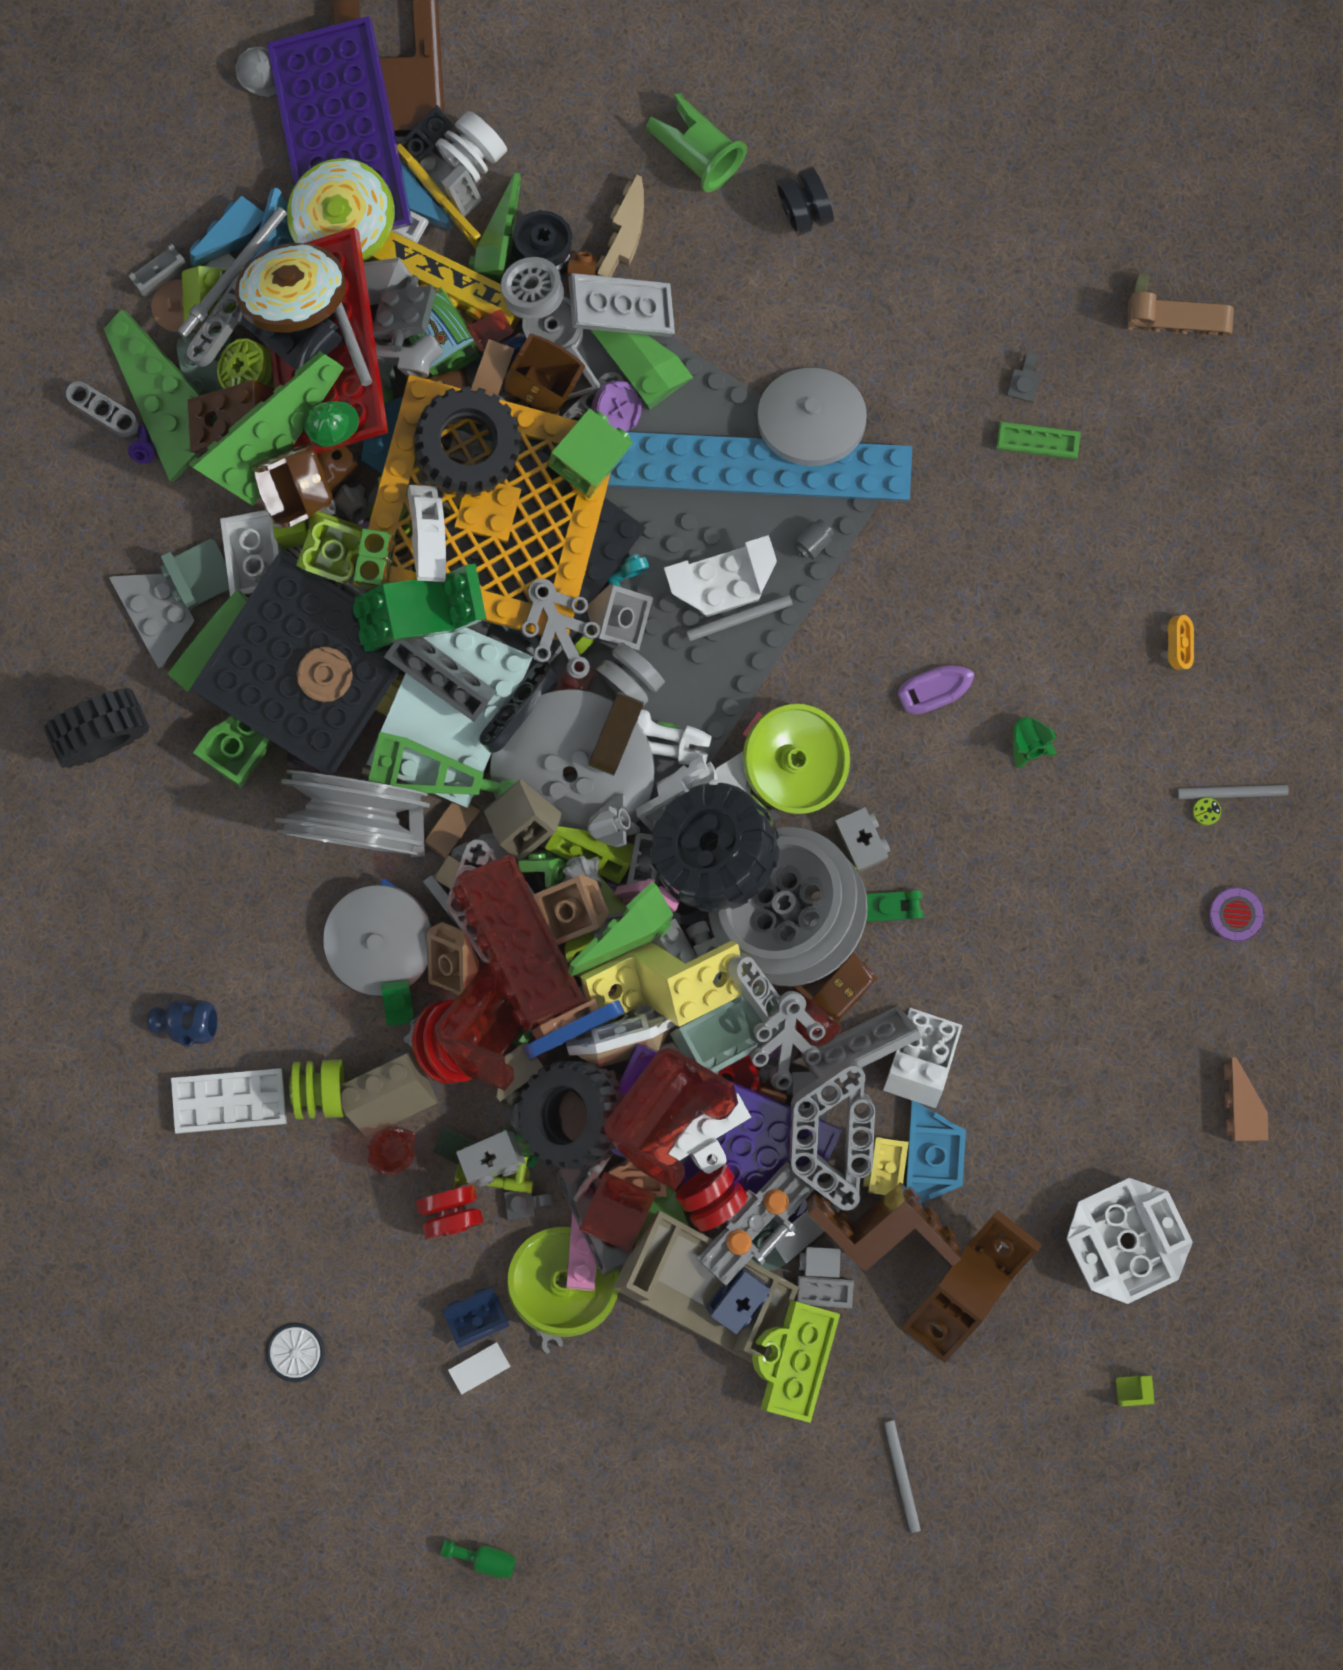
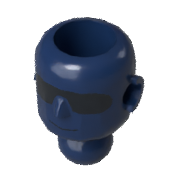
[147,999,218,1047]

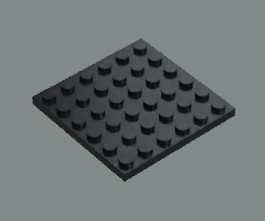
[445,440,646,659]
[190,550,401,776]

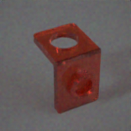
[467,309,514,352]

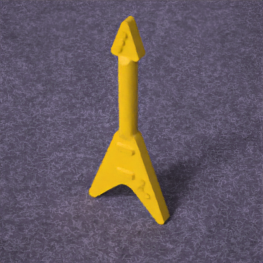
[397,143,481,250]

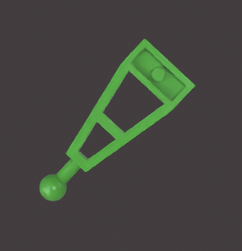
[368,732,516,796]

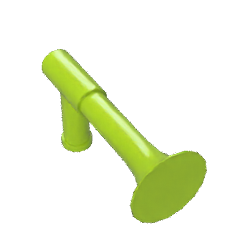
[454,1154,533,1194]

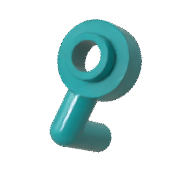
[607,554,650,587]

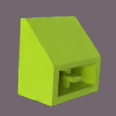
[182,266,242,326]

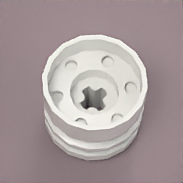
[435,110,508,184]

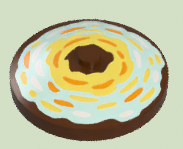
[235,243,346,332]

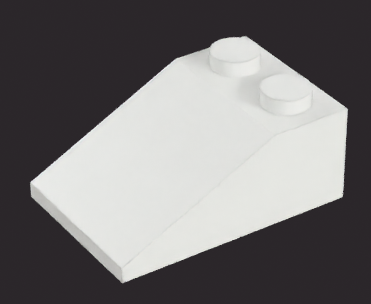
[220,510,284,598]

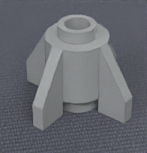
[588,794,640,847]

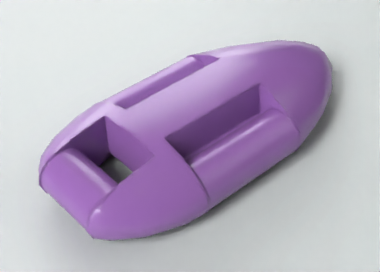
[898,665,974,715]

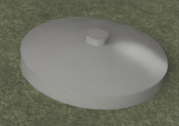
[758,368,867,466]
[323,885,433,995]

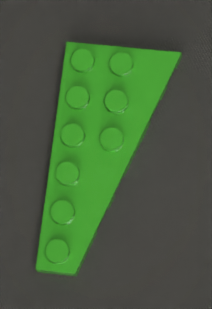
[104,310,217,482]
[188,351,344,506]

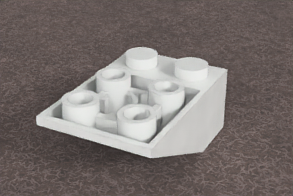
[883,1008,962,1108]

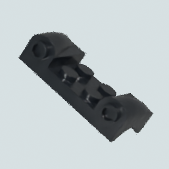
[232,306,345,371]

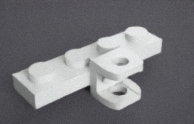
[640,1092,751,1175]

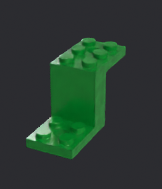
[353,564,487,652]

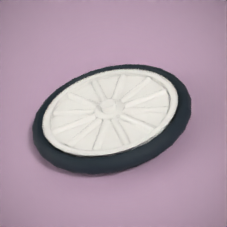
[266,1323,325,1382]

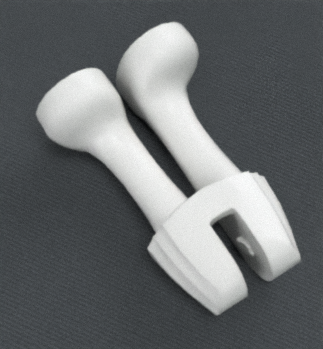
[637,710,712,765]

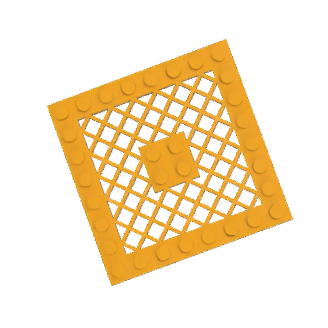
[353,374,611,641]

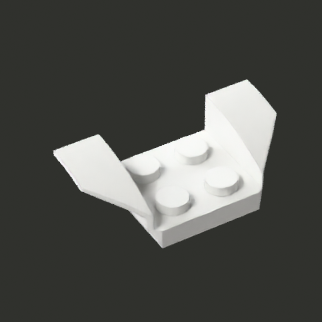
[664,535,777,617]

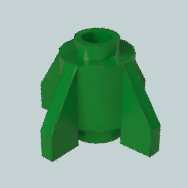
[1012,717,1057,768]

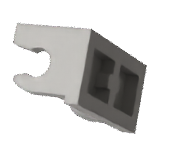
[128,243,188,298]

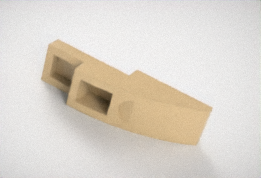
[595,175,644,277]

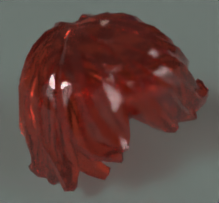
[367,1125,417,1176]

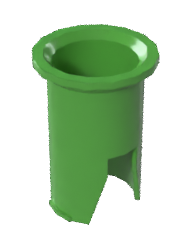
[646,93,747,192]

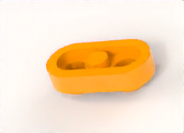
[1167,615,1194,670]

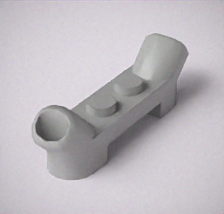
[375,334,443,378]

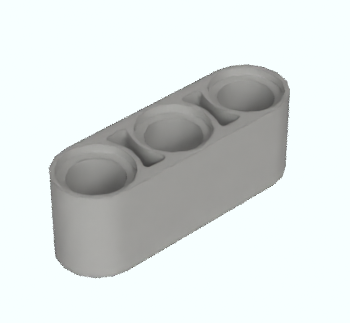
[66,381,139,439]

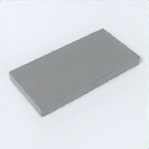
[568,273,675,337]
[800,1006,921,1079]

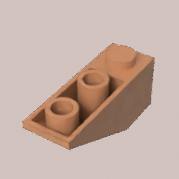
[1224,1057,1268,1142]

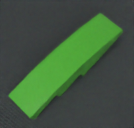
[168,589,249,692]

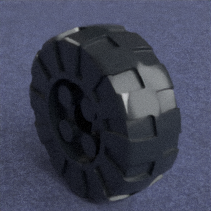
[650,782,780,912]

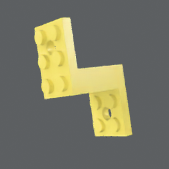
[580,941,745,1027]

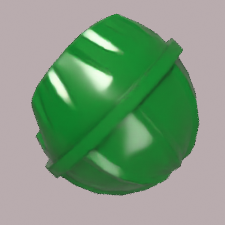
[304,401,359,448]

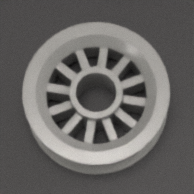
[501,257,564,320]

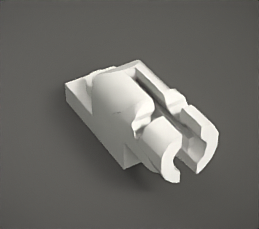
[636,755,717,831]

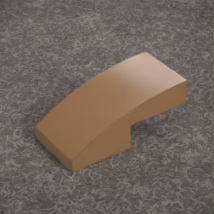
[471,339,515,397]
[424,802,480,859]

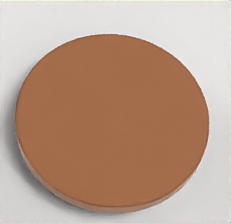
[151,280,184,332]

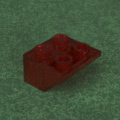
[579,1171,656,1252]

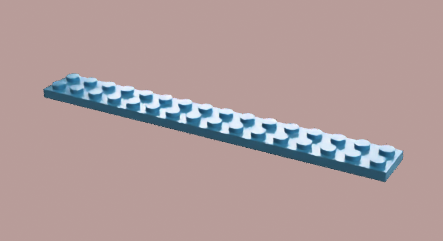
[478,426,912,502]

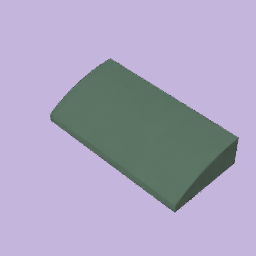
[670,986,784,1079]

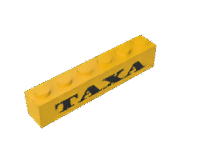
[369,231,520,333]

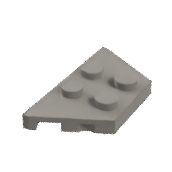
[109,574,195,670]

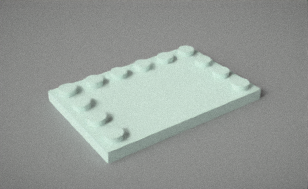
[367,628,533,808]

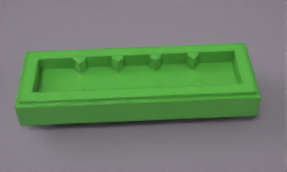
[996,422,1081,460]

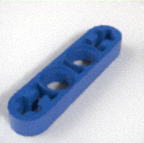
[523,1000,625,1060]

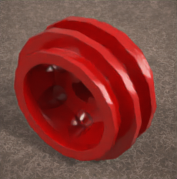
[412,1000,492,1083]

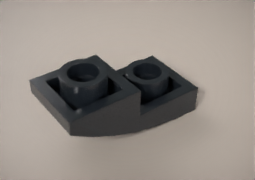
[400,105,455,163]

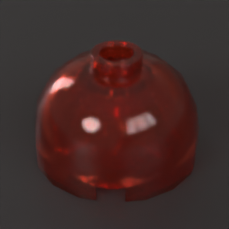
[790,993,842,1047]

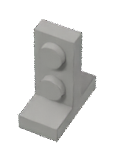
[419,151,482,217]

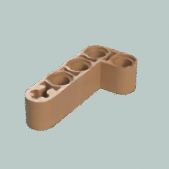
[1127,292,1234,337]

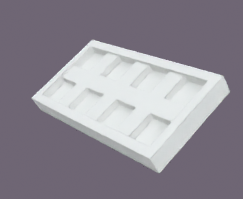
[171,1068,287,1134]

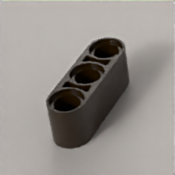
[588,691,644,776]

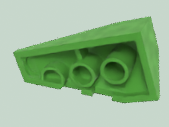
[469,173,521,284]
[590,329,693,410]
[193,716,273,789]
[568,881,673,976]

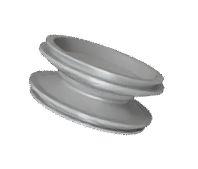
[274,770,430,856]

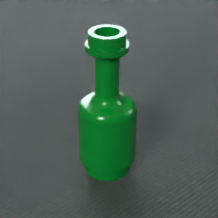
[441,1540,516,1580]

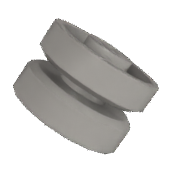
[522,296,583,349]
[595,642,665,706]

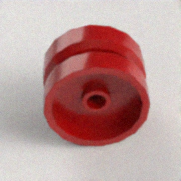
[675,1164,748,1231]
[415,1185,484,1239]

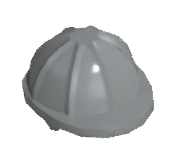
[235,47,277,97]

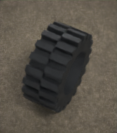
[44,688,150,768]

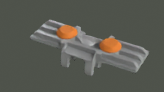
[697,1162,815,1286]

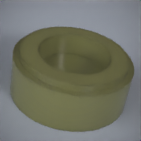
[1134,273,1149,293]

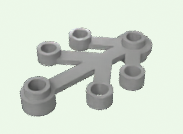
[521,579,600,679]
[750,991,825,1090]

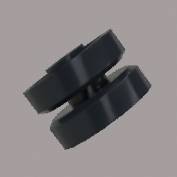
[776,166,834,236]
[511,210,573,275]

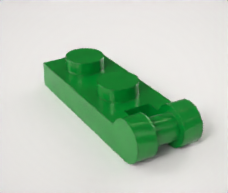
[866,891,923,922]

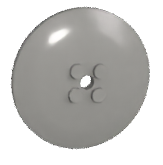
[490,689,655,848]

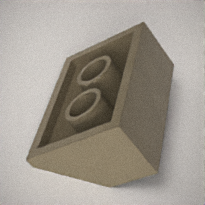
[340,1053,439,1137]

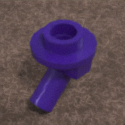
[128,425,156,464]

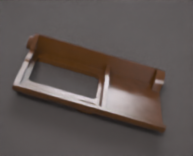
[331,0,445,132]

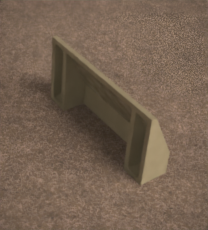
[613,1211,799,1364]

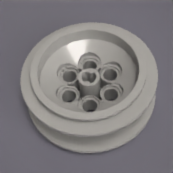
[709,827,868,986]

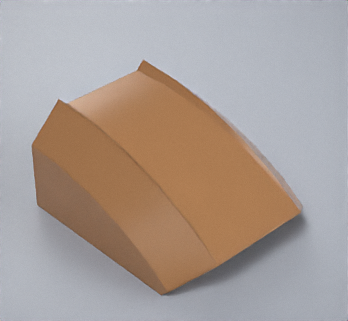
[532,875,609,947]
[427,922,482,999]

